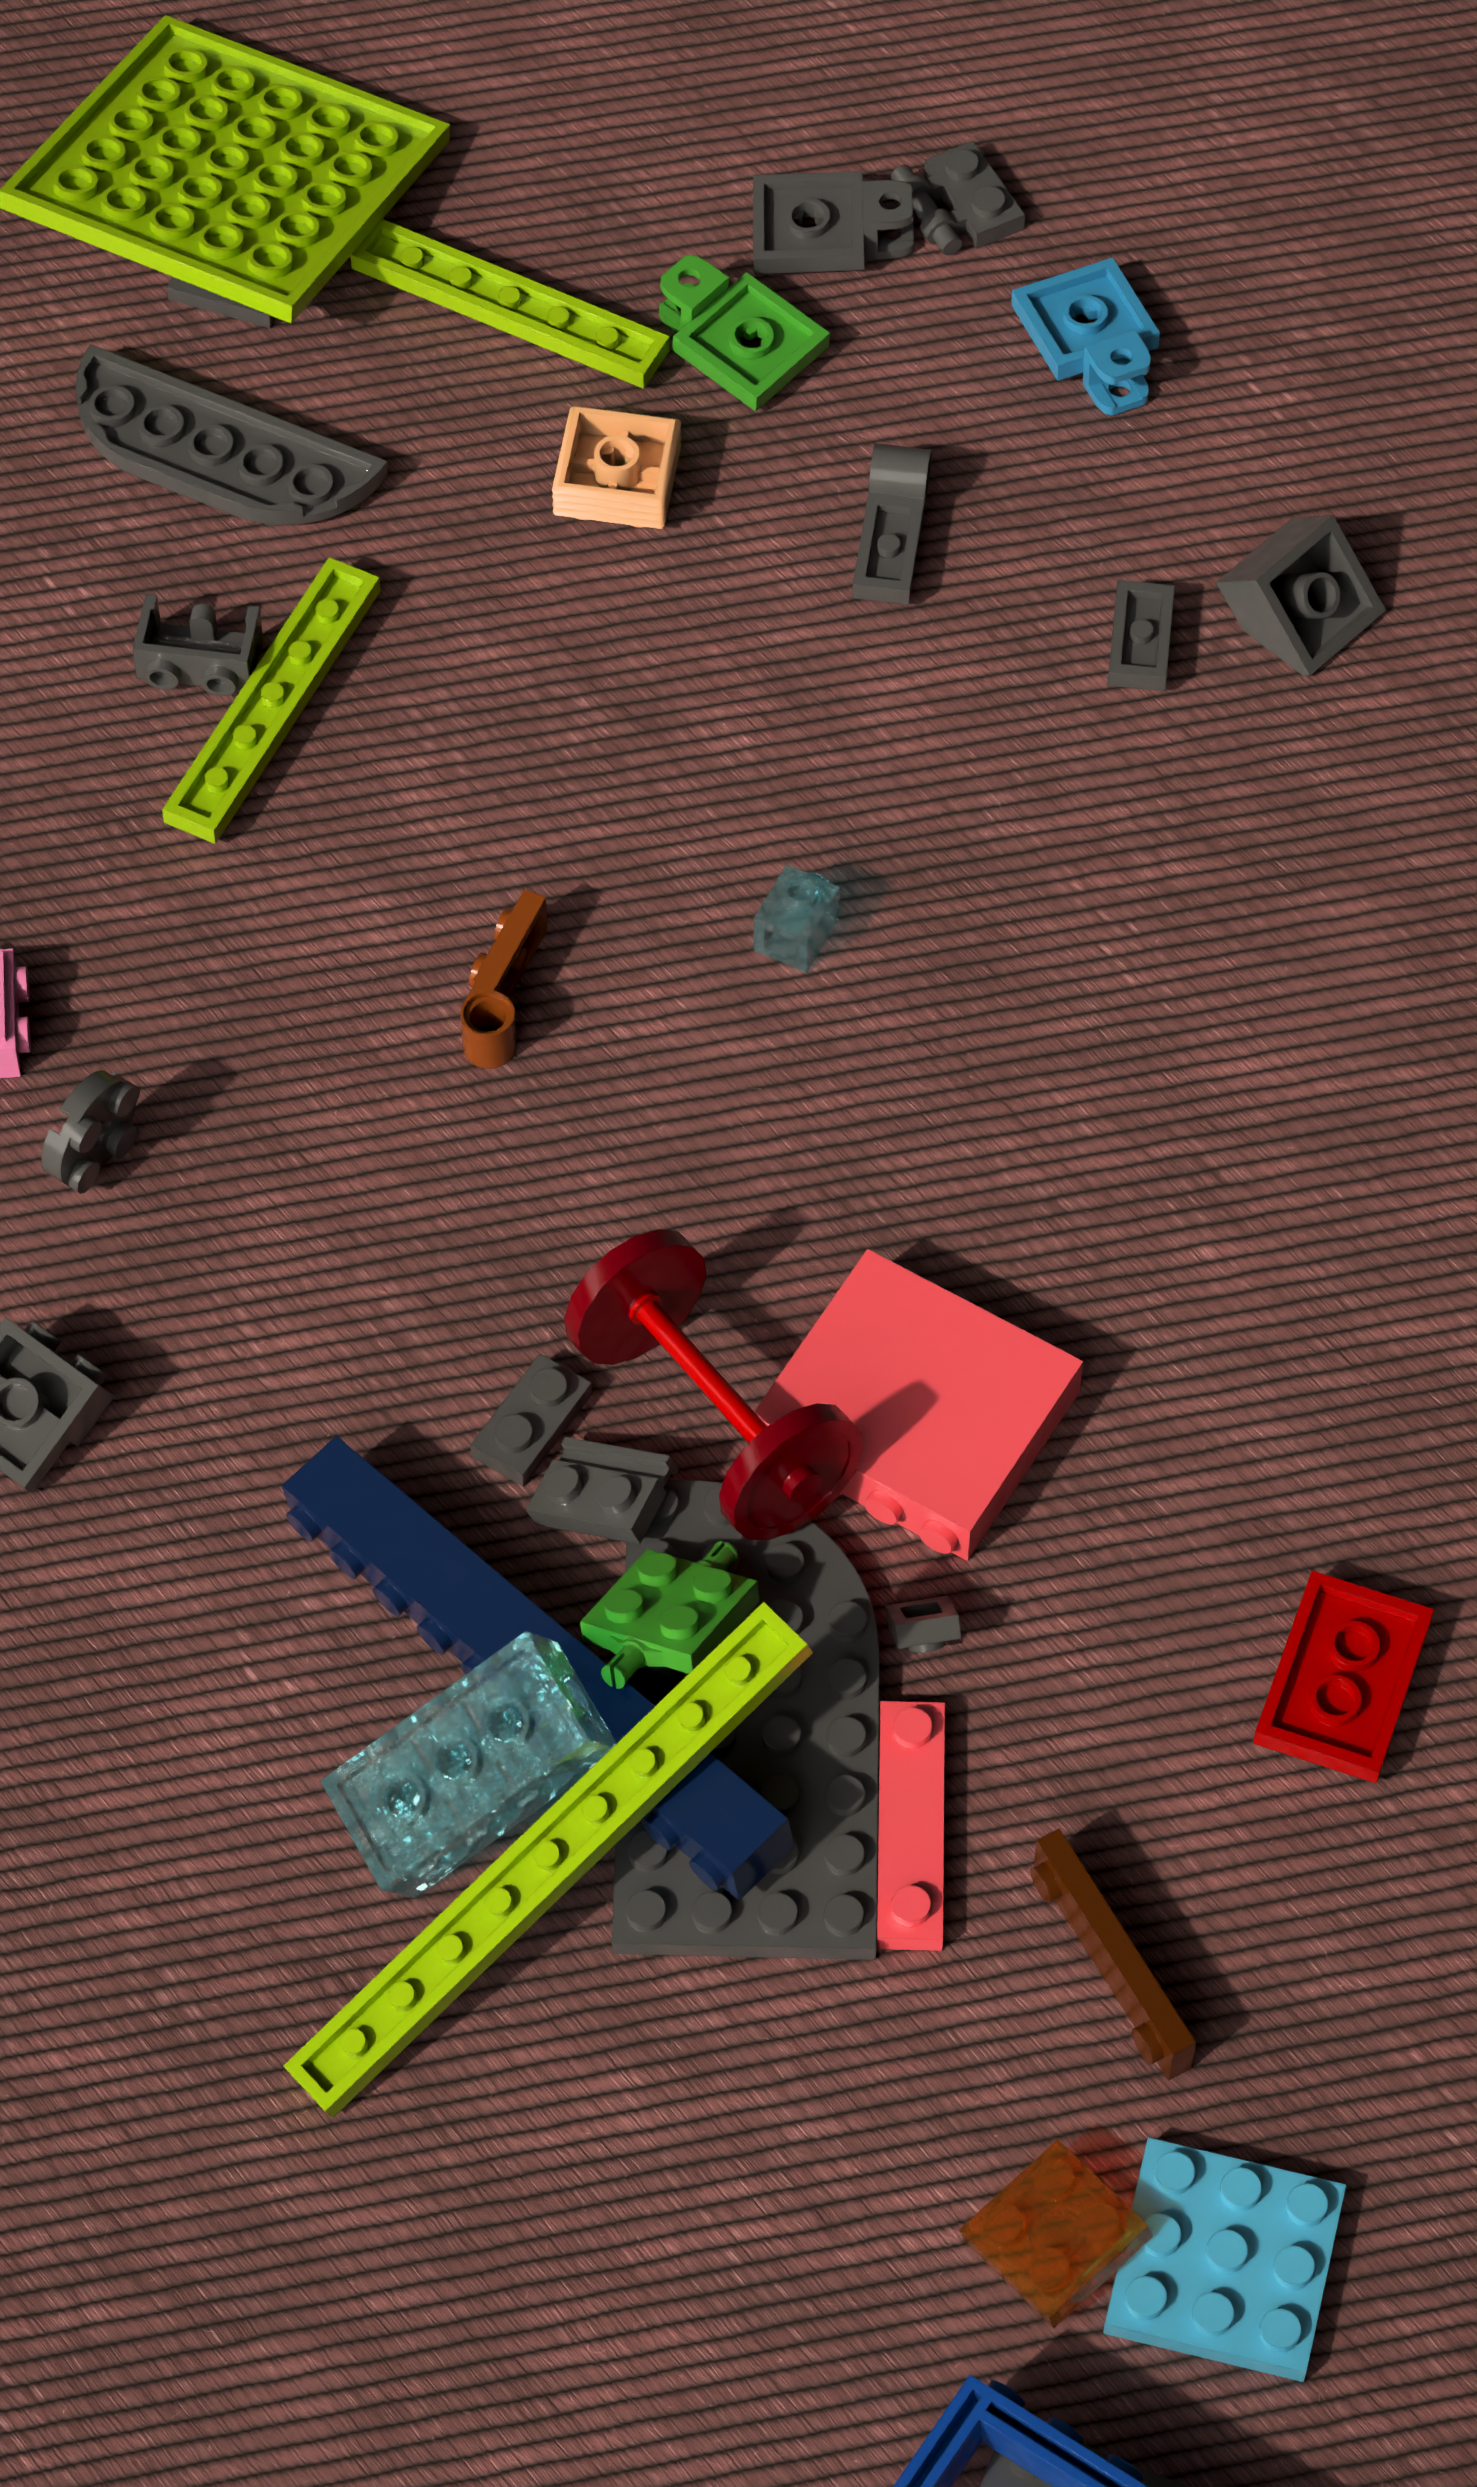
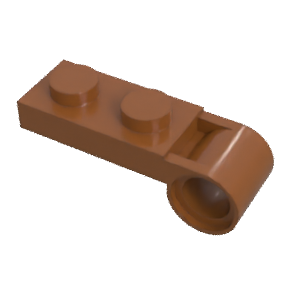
[460,889,547,1069]

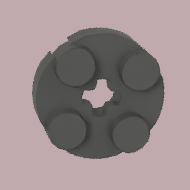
[41,1070,140,1194]

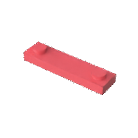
[876,1701,945,1951]

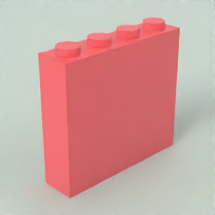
[754,1249,1083,1561]

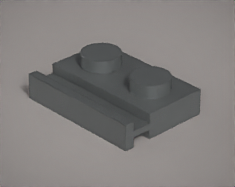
[526,1437,679,1544]

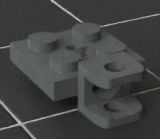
[753,171,914,274]

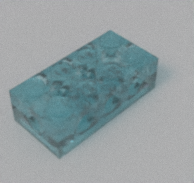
[320,1631,617,1898]

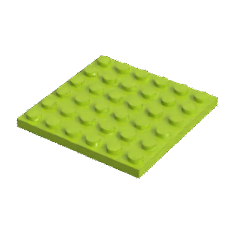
[0,15,450,324]

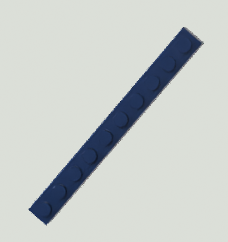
[282,1436,794,1901]

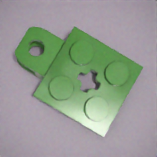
[659,255,830,412]

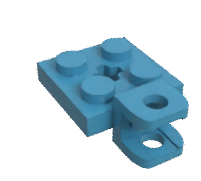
[1011,257,1160,416]

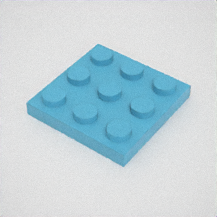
[1103,2137,1346,2382]

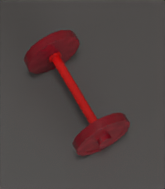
[564,1229,863,1541]

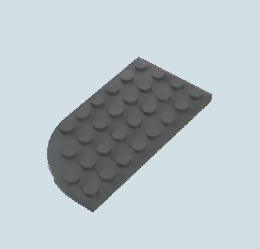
[612,1480,879,1960]

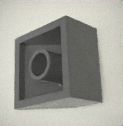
[1216,515,1386,676]

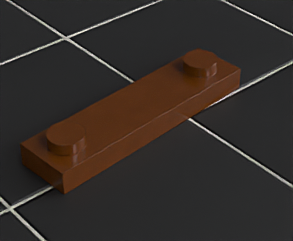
[1030,1828,1196,2081]

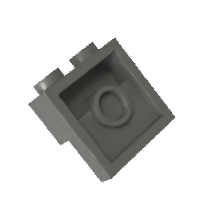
[0,1317,115,1493]

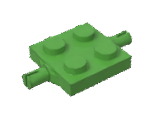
[580,1541,759,1689]

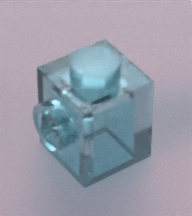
[754,864,840,973]

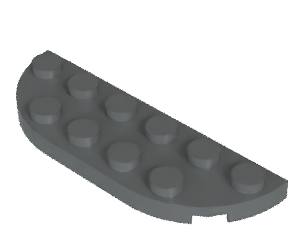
[76,344,388,526]

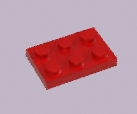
[1253,1570,1434,1784]

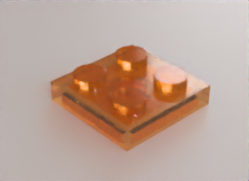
[959,2139,1153,2328]

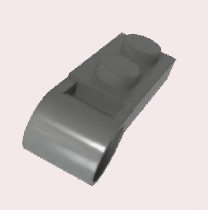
[852,443,932,605]

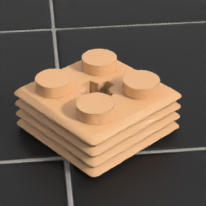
[552,406,681,529]

